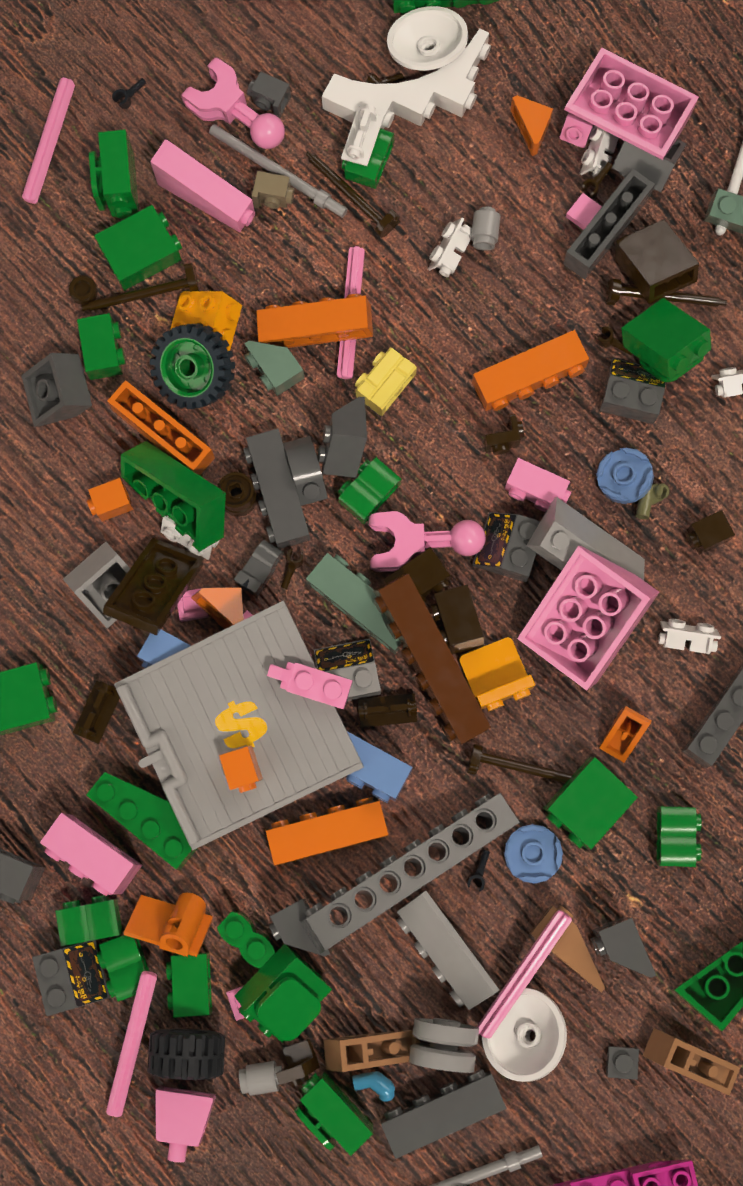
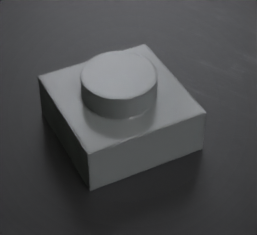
[606,1046,639,1080]

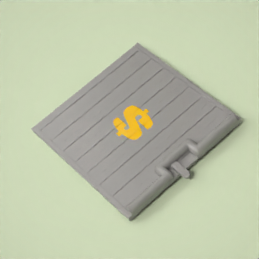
[114,600,364,850]

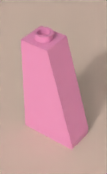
[150,139,255,232]

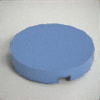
[596,447,654,504]
[504,824,563,884]

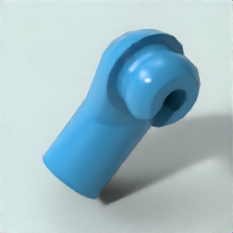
[352,1071,395,1102]

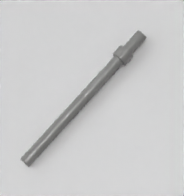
[209,124,348,218]
[429,1145,543,1186]

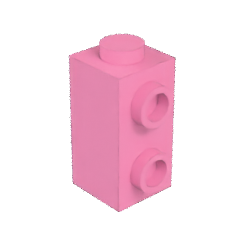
[505,458,571,512]

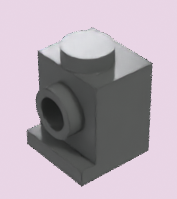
[247,71,291,118]

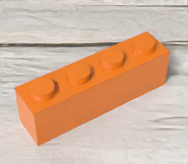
[257,294,373,348]
[472,330,589,411]
[107,380,215,475]
[266,797,389,866]

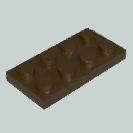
[103,538,204,636]

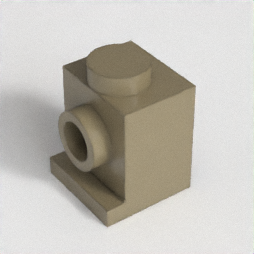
[252,171,295,209]

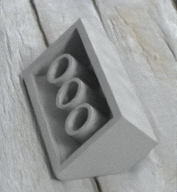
[526,497,645,580]
[396,890,499,1010]

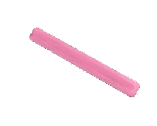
[22,77,75,204]
[337,246,365,379]
[477,910,572,1038]
[106,971,157,1117]

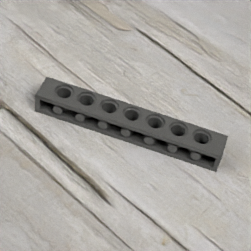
[301,793,520,954]

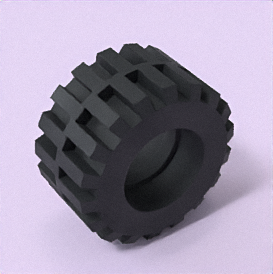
[147,1029,226,1080]

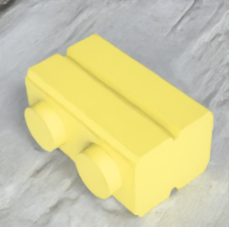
[355,348,417,416]

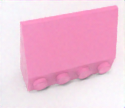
[564,48,699,160]
[517,546,659,690]

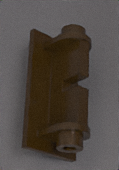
[73,680,120,744]
[358,693,418,728]

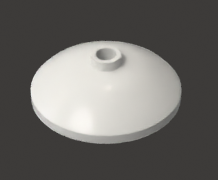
[387,6,468,71]
[482,988,567,1082]

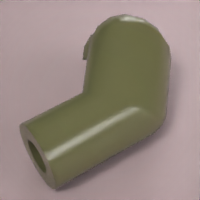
[635,483,669,520]

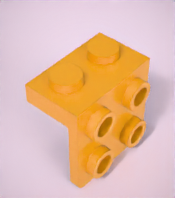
[170,291,242,351]
[459,637,535,712]

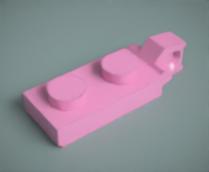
[267,662,353,709]

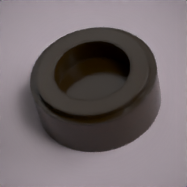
[69,275,98,305]

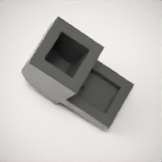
[283,436,328,506]

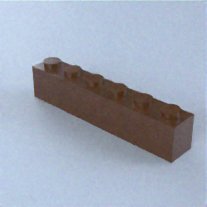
[373,574,491,745]

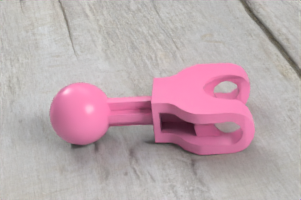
[181,58,285,149]
[368,511,486,572]

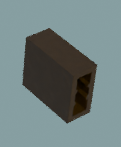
[615,219,699,304]

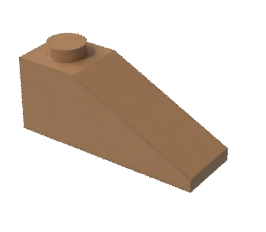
[529,905,605,993]
[642,1028,741,1095]
[324,1029,420,1072]

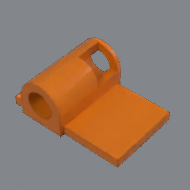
[124,892,213,957]

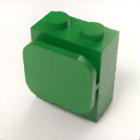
[89,129,139,219]
[621,298,711,382]
[235,944,332,1042]
[294,1071,374,1156]

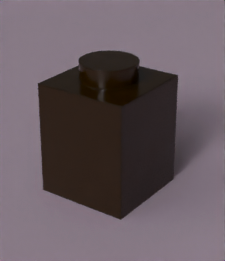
[686,510,735,555]

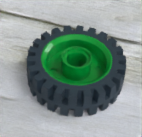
[150,324,235,409]

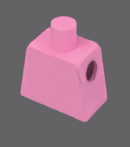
[156,1086,216,1162]

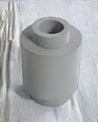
[471,207,501,250]
[239,1061,282,1096]

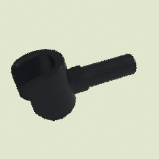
[112,78,146,109]
[467,850,490,892]

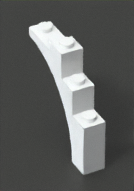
[322,28,491,129]

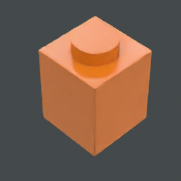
[87,478,134,522]
[219,745,263,793]

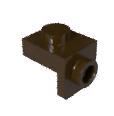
[484,414,524,455]
[275,1039,320,1086]

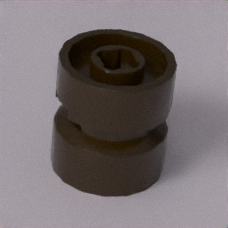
[218,472,257,517]

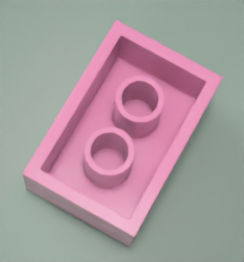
[40,813,142,896]

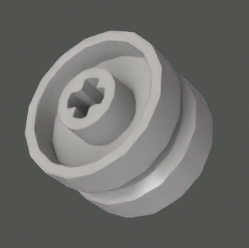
[409,1018,479,1073]

